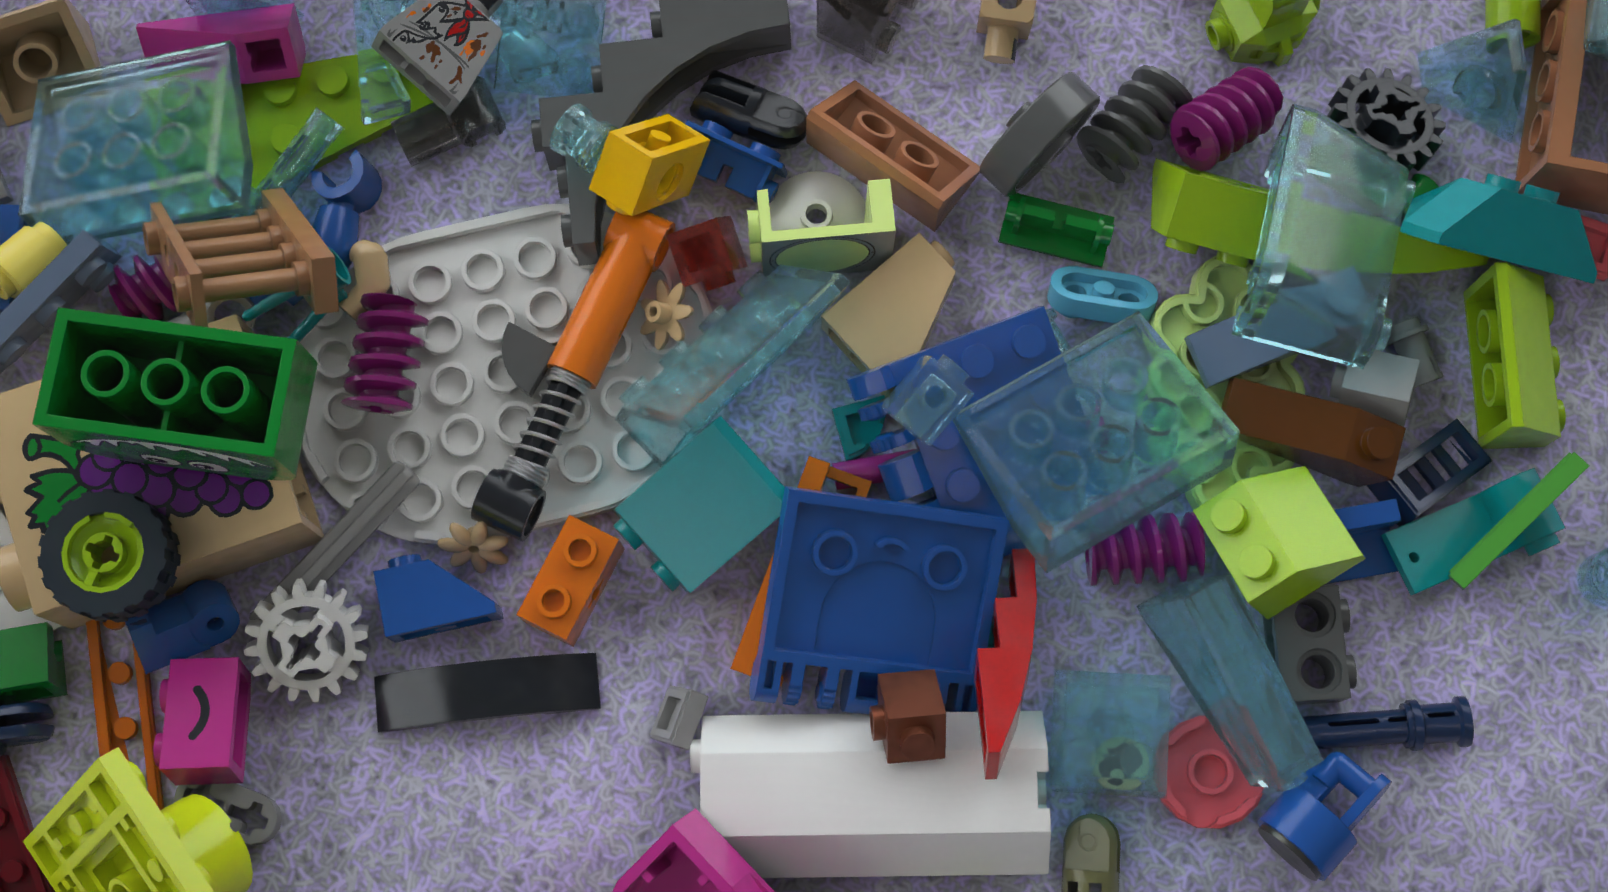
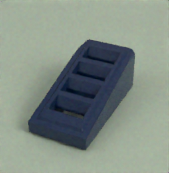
[1367,419,1492,527]

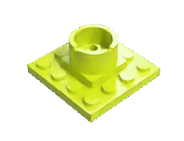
[23,747,253,892]

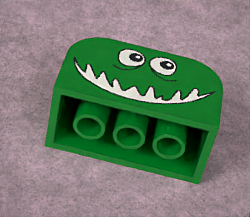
[32,307,318,480]

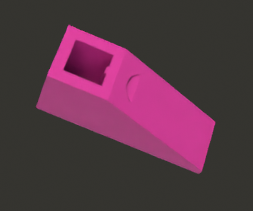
[136,3,306,84]

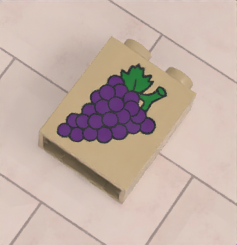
[0,314,324,629]

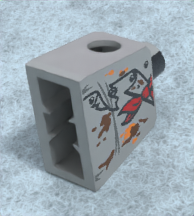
[371,0,503,116]

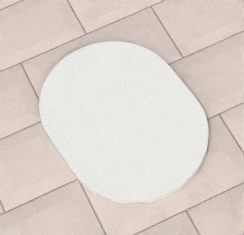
[300,204,720,546]

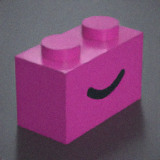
[153,657,251,785]

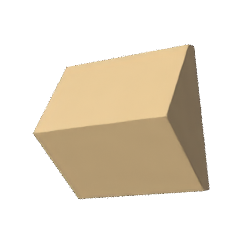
[0,0,109,127]

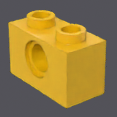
[589,114,710,216]

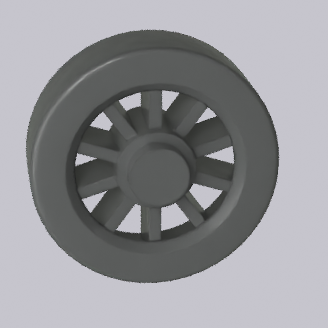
[979,72,1100,197]

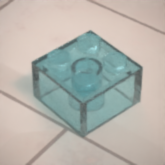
[1049,670,1171,799]

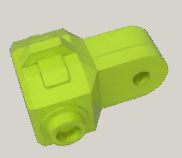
[1205,0,1320,67]

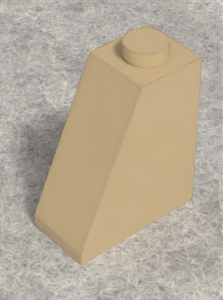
[821,232,956,398]

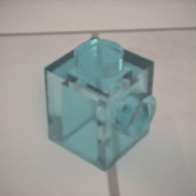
[880,354,975,446]

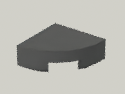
[502,322,556,398]

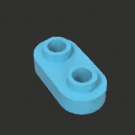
[1047,266,1158,327]

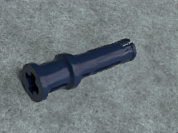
[1292,696,1474,752]

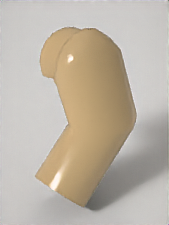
[338,240,391,321]

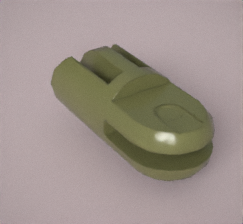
[1062,813,1121,892]

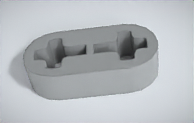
[174,783,282,845]

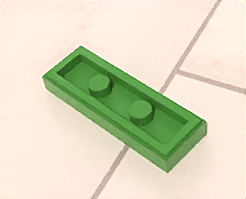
[1448,452,1590,590]

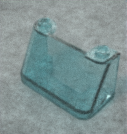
[1231,104,1416,369]

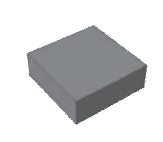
[650,685,709,750]

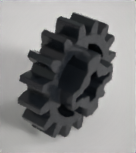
[1325,68,1446,178]

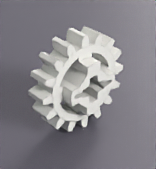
[244,578,370,702]

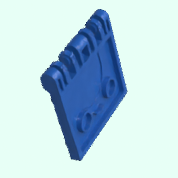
[846,306,1118,557]
[749,486,1009,715]

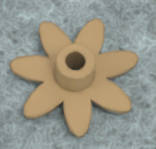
[640,280,694,350]
[437,521,509,574]

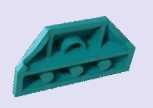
[1400,173,1598,284]

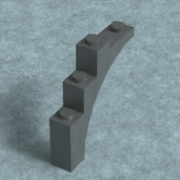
[531,0,791,266]

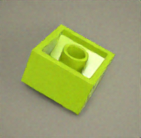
[1193,466,1366,619]

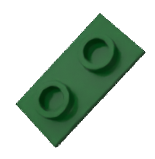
[998,193,1115,268]

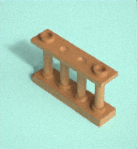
[142,188,339,327]

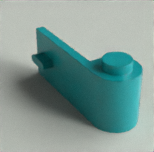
[1381,468,1566,596]

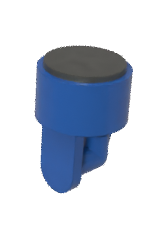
[1257,752,1392,881]

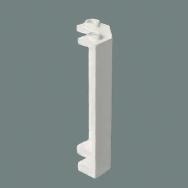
[690,711,1051,878]

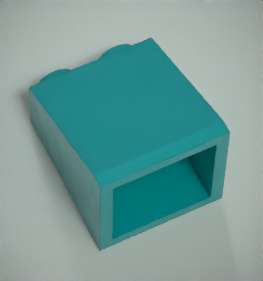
[612,416,785,593]

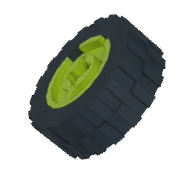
[37,489,181,623]

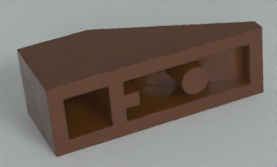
[1215,377,1406,487]

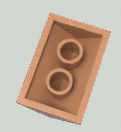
[806,80,980,232]

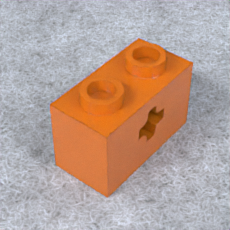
[516,515,625,647]

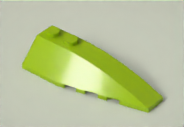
[1151,158,1489,275]

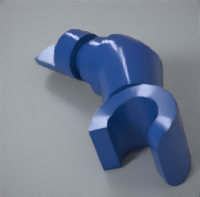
[249,149,382,306]

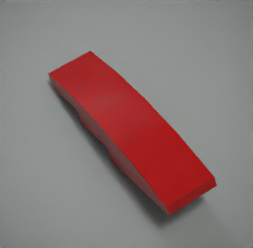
[974,548,1037,780]

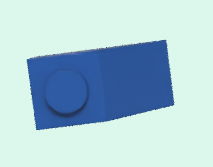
[373,554,504,643]

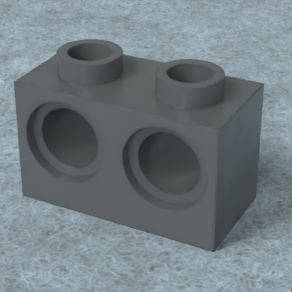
[1262,585,1357,706]

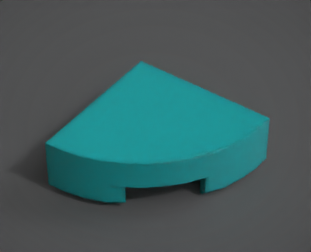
[832,395,886,461]

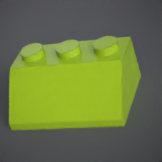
[1463,262,1566,449]

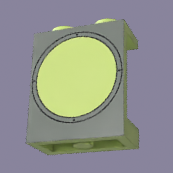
[747,179,896,280]

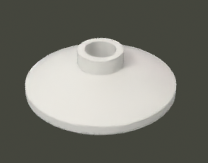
[769,171,866,231]

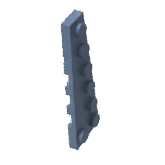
[0,229,122,374]

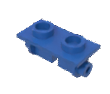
[685,120,788,203]

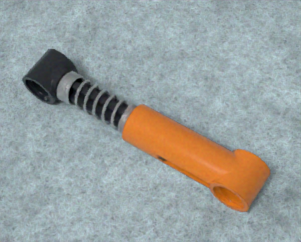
[471,211,675,541]

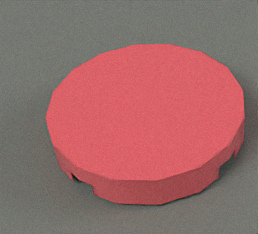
[1153,715,1266,829]

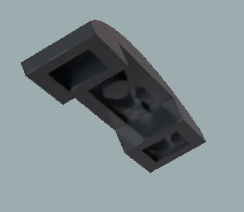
[374,653,601,733]

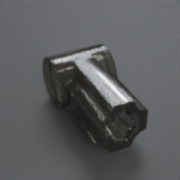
[390,76,506,167]

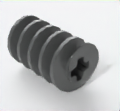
[1076,65,1193,184]

